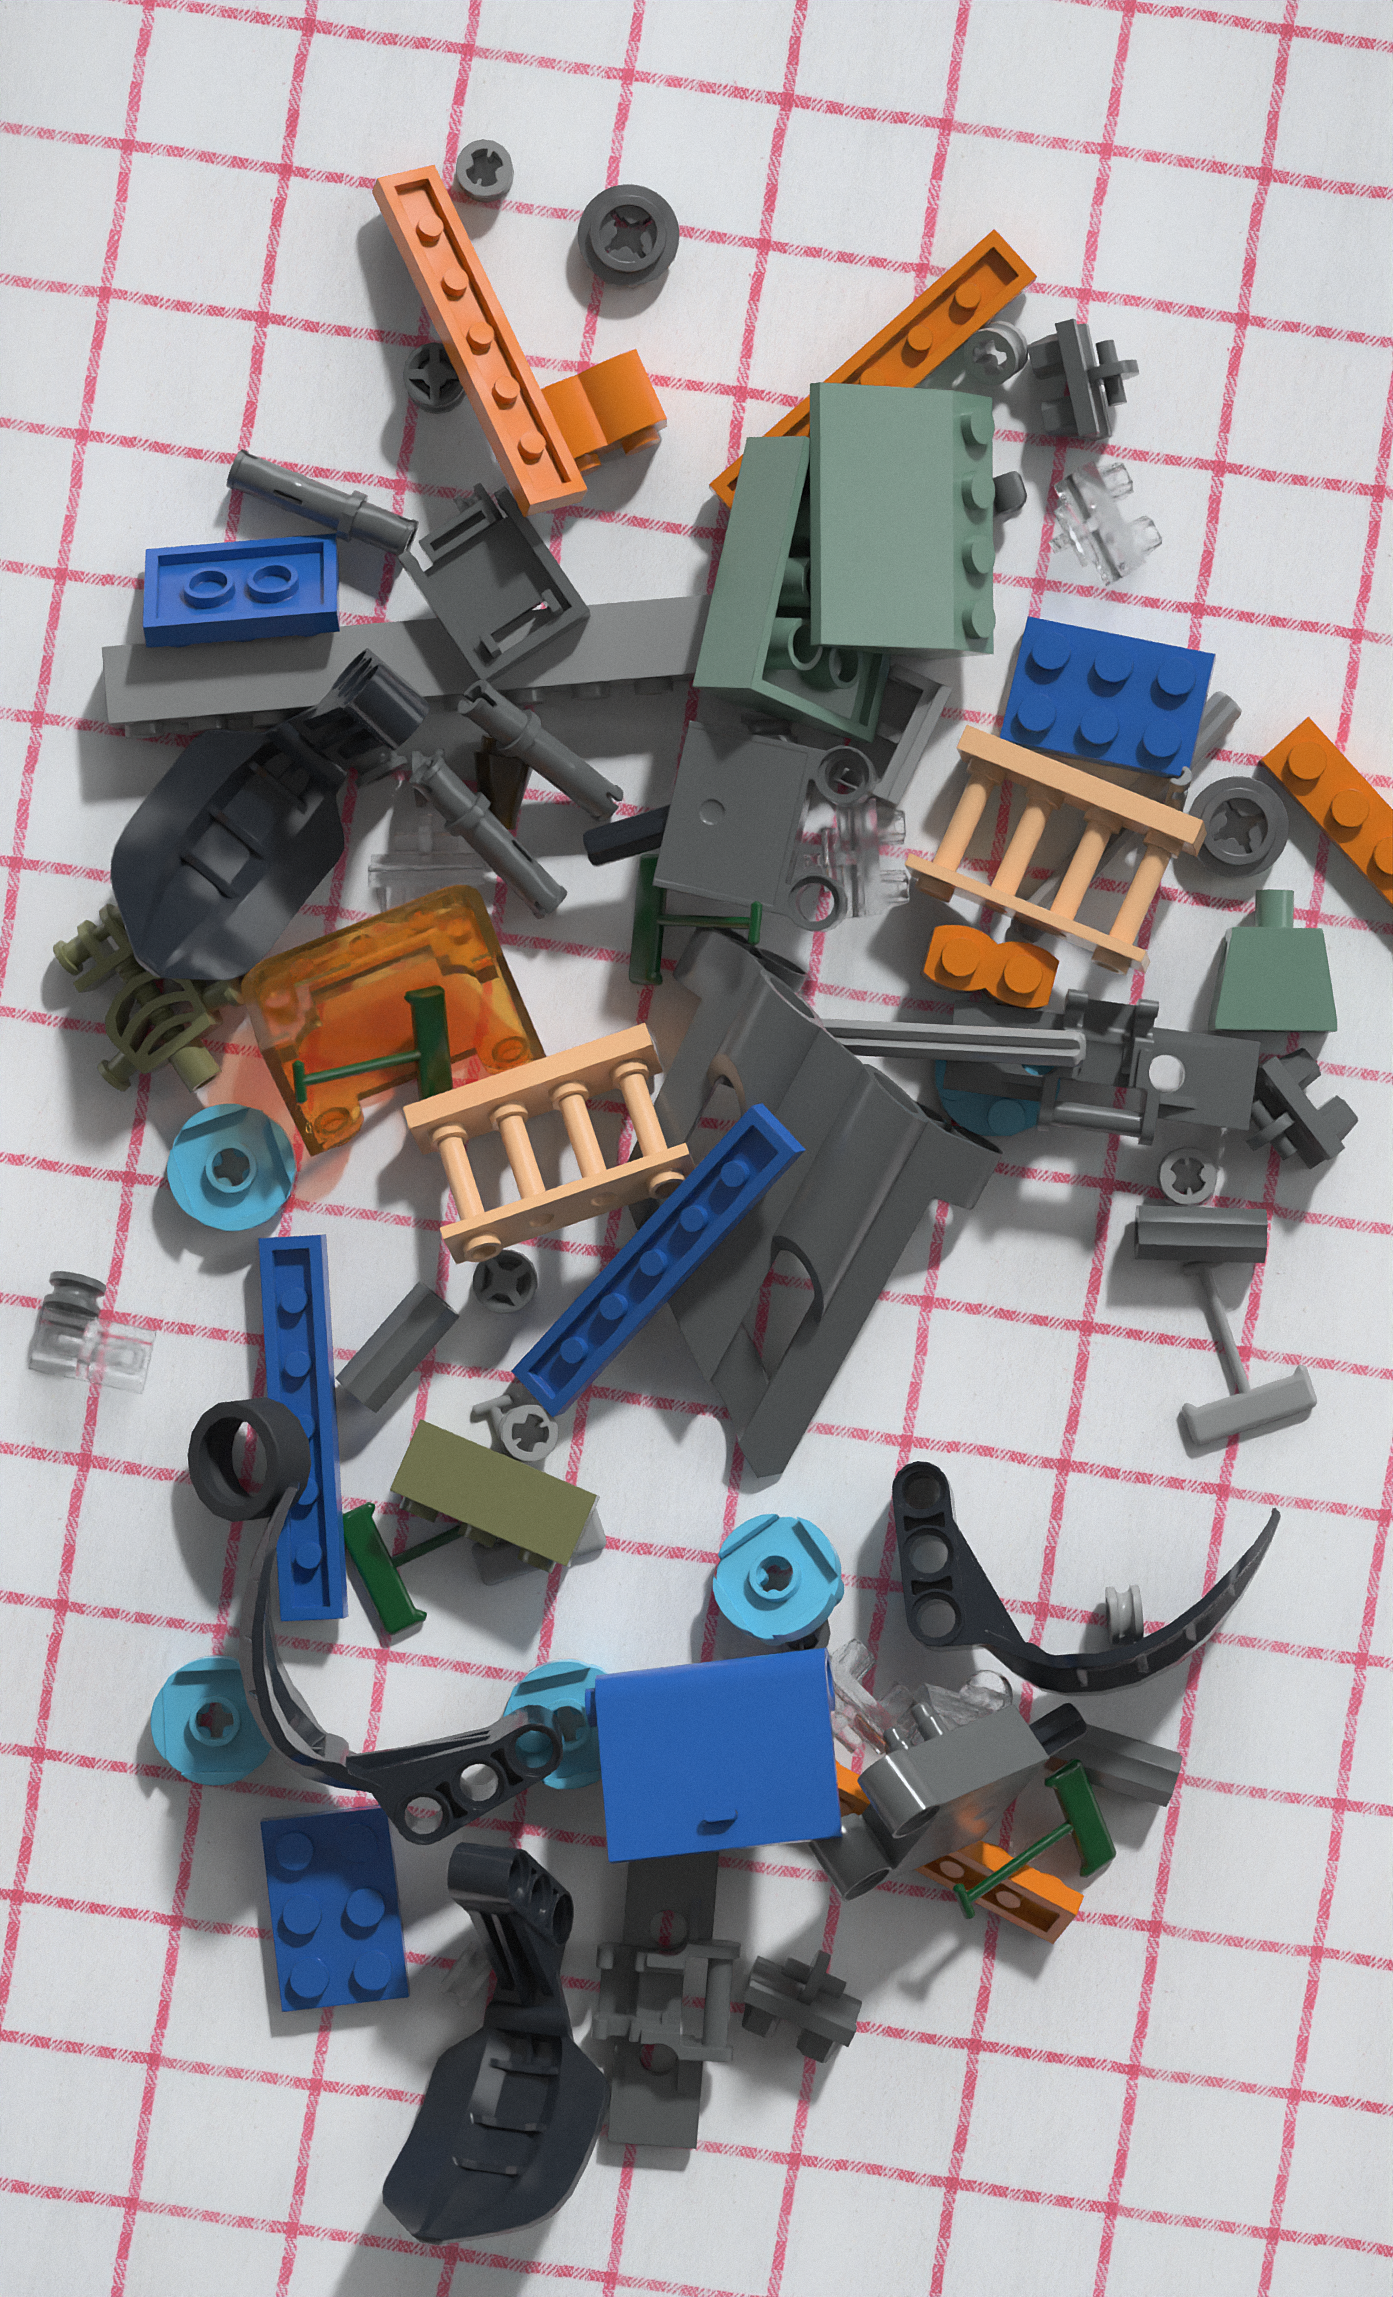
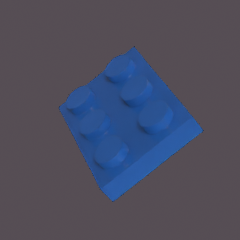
[143,533,340,648]
[1000,616,1216,779]
[260,1805,410,2012]

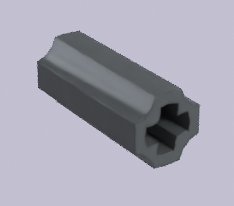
[1134,1205,1268,1263]
[335,1281,460,1413]
[1043,1723,1182,1807]

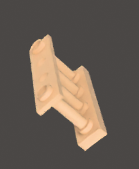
[904,725,1207,976]
[403,1023,695,1265]

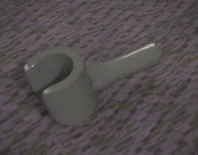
[993,471,1027,518]

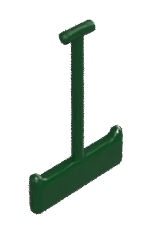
[629,854,763,986]
[292,985,453,1104]
[343,1502,463,1636]
[953,1758,1116,1920]

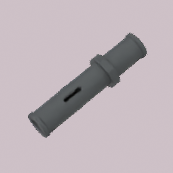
[226,449,419,556]
[458,679,624,822]
[409,754,567,919]

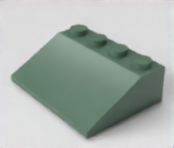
[810,382,996,660]
[693,436,892,743]

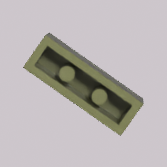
[390,1419,600,1574]

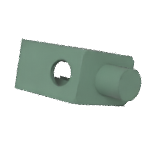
[1208,889,1337,1033]

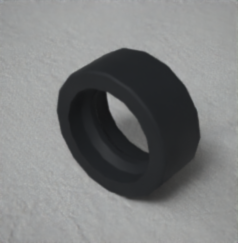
[187,1397,311,1522]

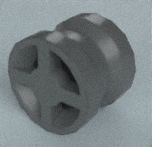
[403,342,466,414]
[473,1249,538,1314]

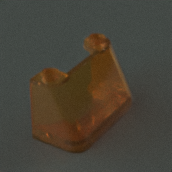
[241,885,547,1157]

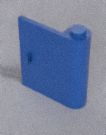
[585,1648,843,1864]

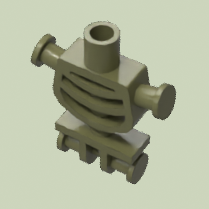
[53,904,245,1093]

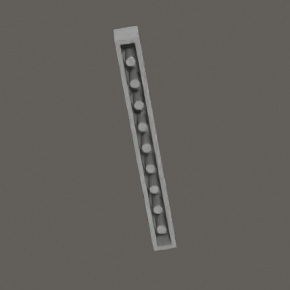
[102,594,712,739]

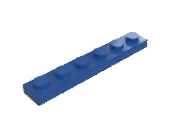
[511,1103,806,1417]
[258,1234,349,1622]

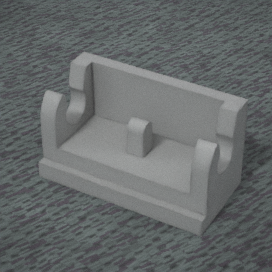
[832,663,953,809]

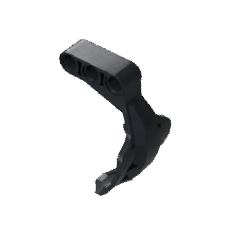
[110,648,431,980]
[892,1461,1281,1696]
[239,1480,563,1845]
[382,1842,610,2245]

